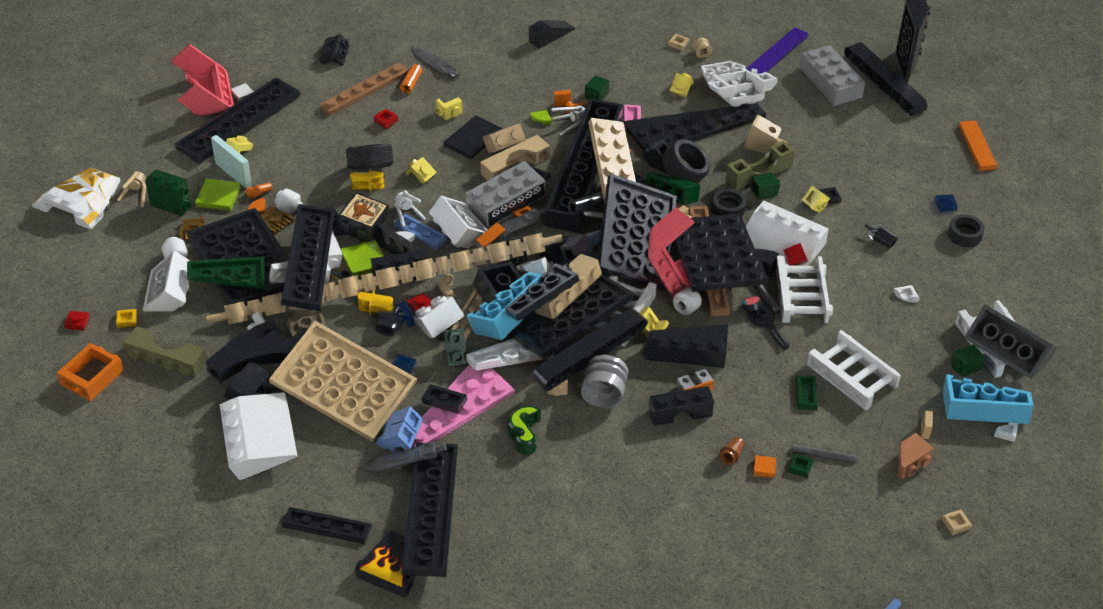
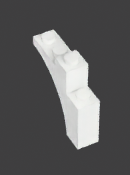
[269,231,342,284]

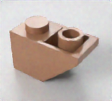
[898,433,934,480]

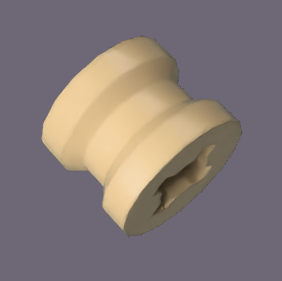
[693,38,712,58]

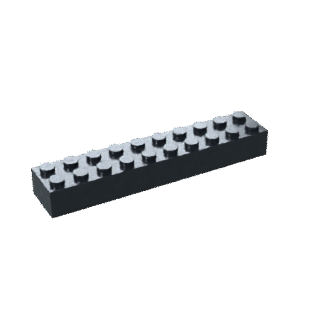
[544,98,623,233]

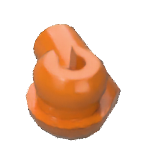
[245,182,272,199]

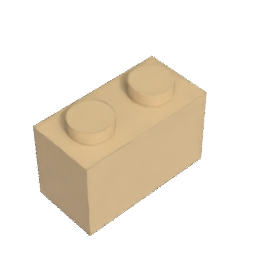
[483,124,526,153]

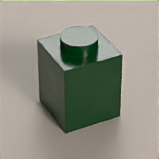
[585,75,610,100]
[751,172,781,200]
[951,344,985,377]

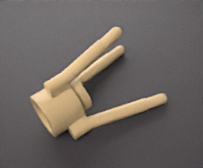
[117,171,147,207]

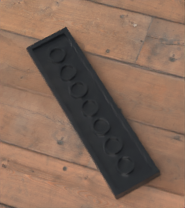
[175,77,300,164]
[281,204,335,311]
[402,442,458,577]

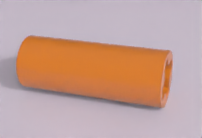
[400,64,423,94]

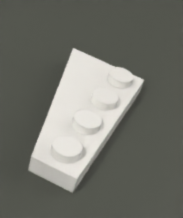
[466,339,554,371]

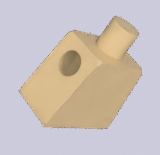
[744,115,788,154]

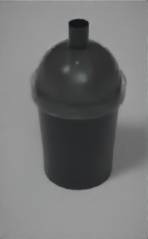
[864,223,898,248]

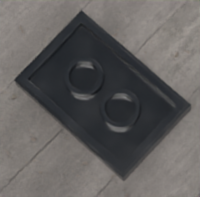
[444,115,503,159]

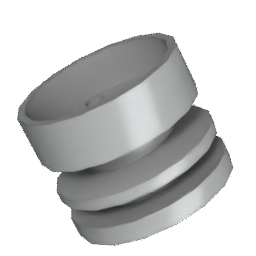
[581,355,628,408]

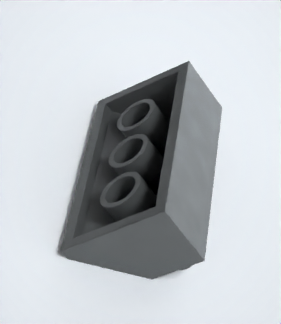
[964,304,1058,379]

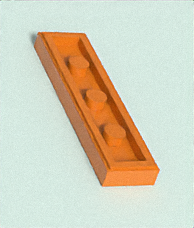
[959,120,997,171]

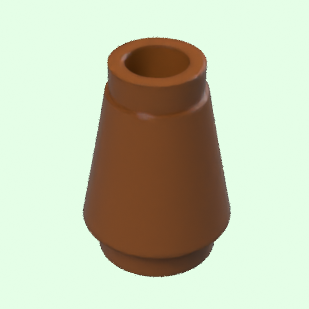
[719,437,745,465]

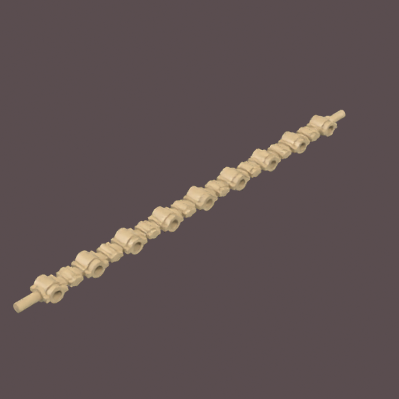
[206,233,563,325]

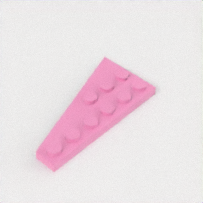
[412,364,515,448]

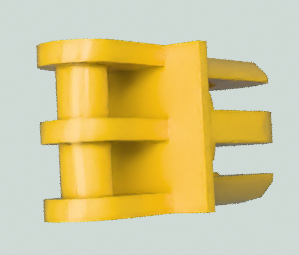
[350,169,385,193]
[357,290,393,316]

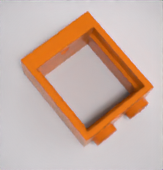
[57,343,123,401]

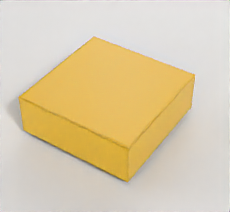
[116,309,137,328]

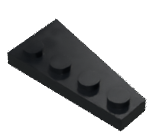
[505,263,580,321]

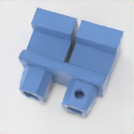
[376,406,423,453]

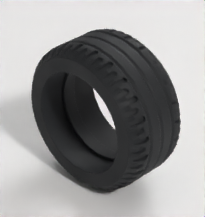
[662,139,710,184]
[346,144,394,170]

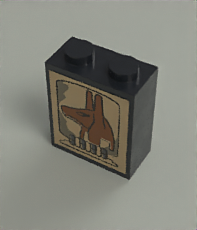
[336,192,389,242]

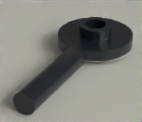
[748,305,790,350]

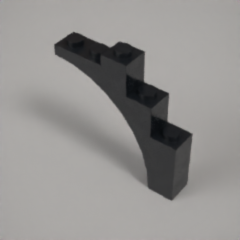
[206,327,307,383]

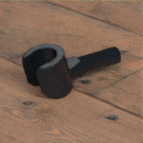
[330,269,351,279]

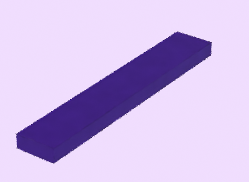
[746,27,808,74]

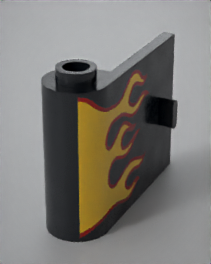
[355,531,415,598]

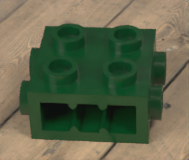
[145,169,192,216]

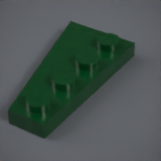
[187,257,265,289]

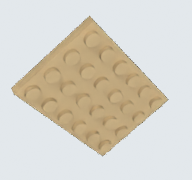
[269,321,417,442]

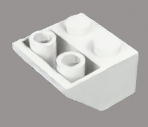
[412,296,465,338]

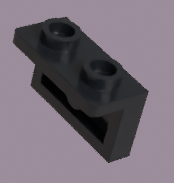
[319,34,350,65]

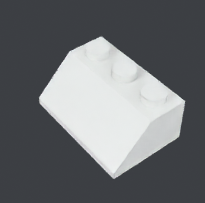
[429,196,488,248]
[143,251,190,311]

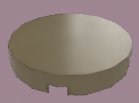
[286,309,326,337]

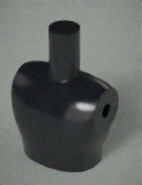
[376,305,404,336]

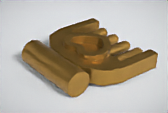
[261,207,295,235]
[179,217,206,241]

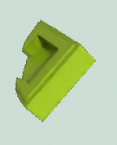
[530,110,551,125]

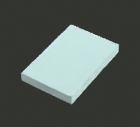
[211,135,252,188]

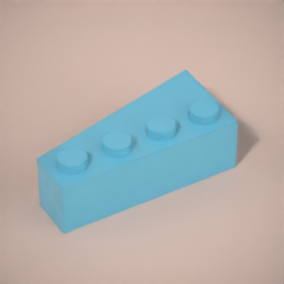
[466,272,542,340]
[943,374,1034,424]

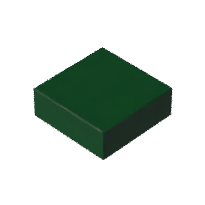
[788,453,814,478]

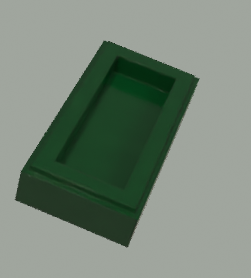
[795,375,818,410]

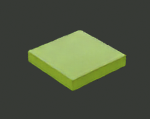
[195,178,241,211]
[340,240,384,276]

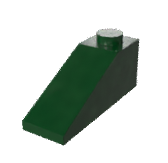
[646,172,700,205]

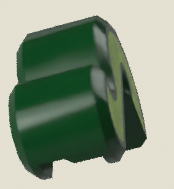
[508,406,541,455]

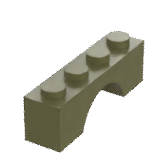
[725,141,795,190]
[124,326,207,377]

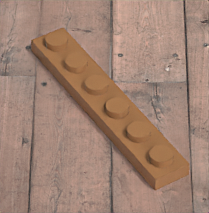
[319,63,409,116]

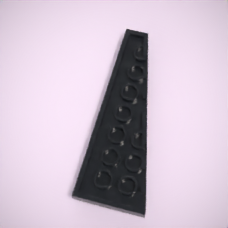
[623,103,766,151]

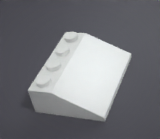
[746,200,829,276]
[219,393,297,480]

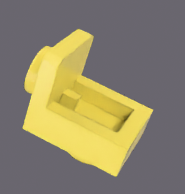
[669,73,694,97]
[435,97,463,121]
[226,136,253,154]
[406,157,437,184]
[802,186,830,213]
[640,307,669,337]

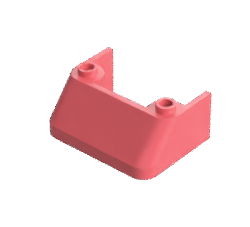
[171,44,234,116]
[648,207,694,298]

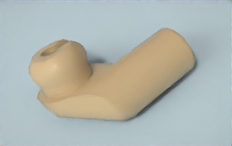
[438,274,455,297]

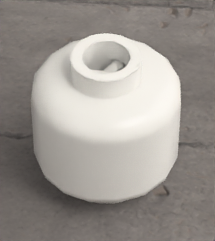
[274,189,303,215]
[161,237,189,259]
[673,287,701,315]

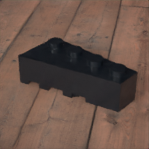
[646,324,728,368]

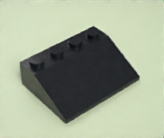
[895,0,930,82]

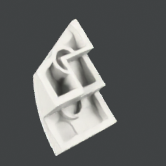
[516,257,570,275]

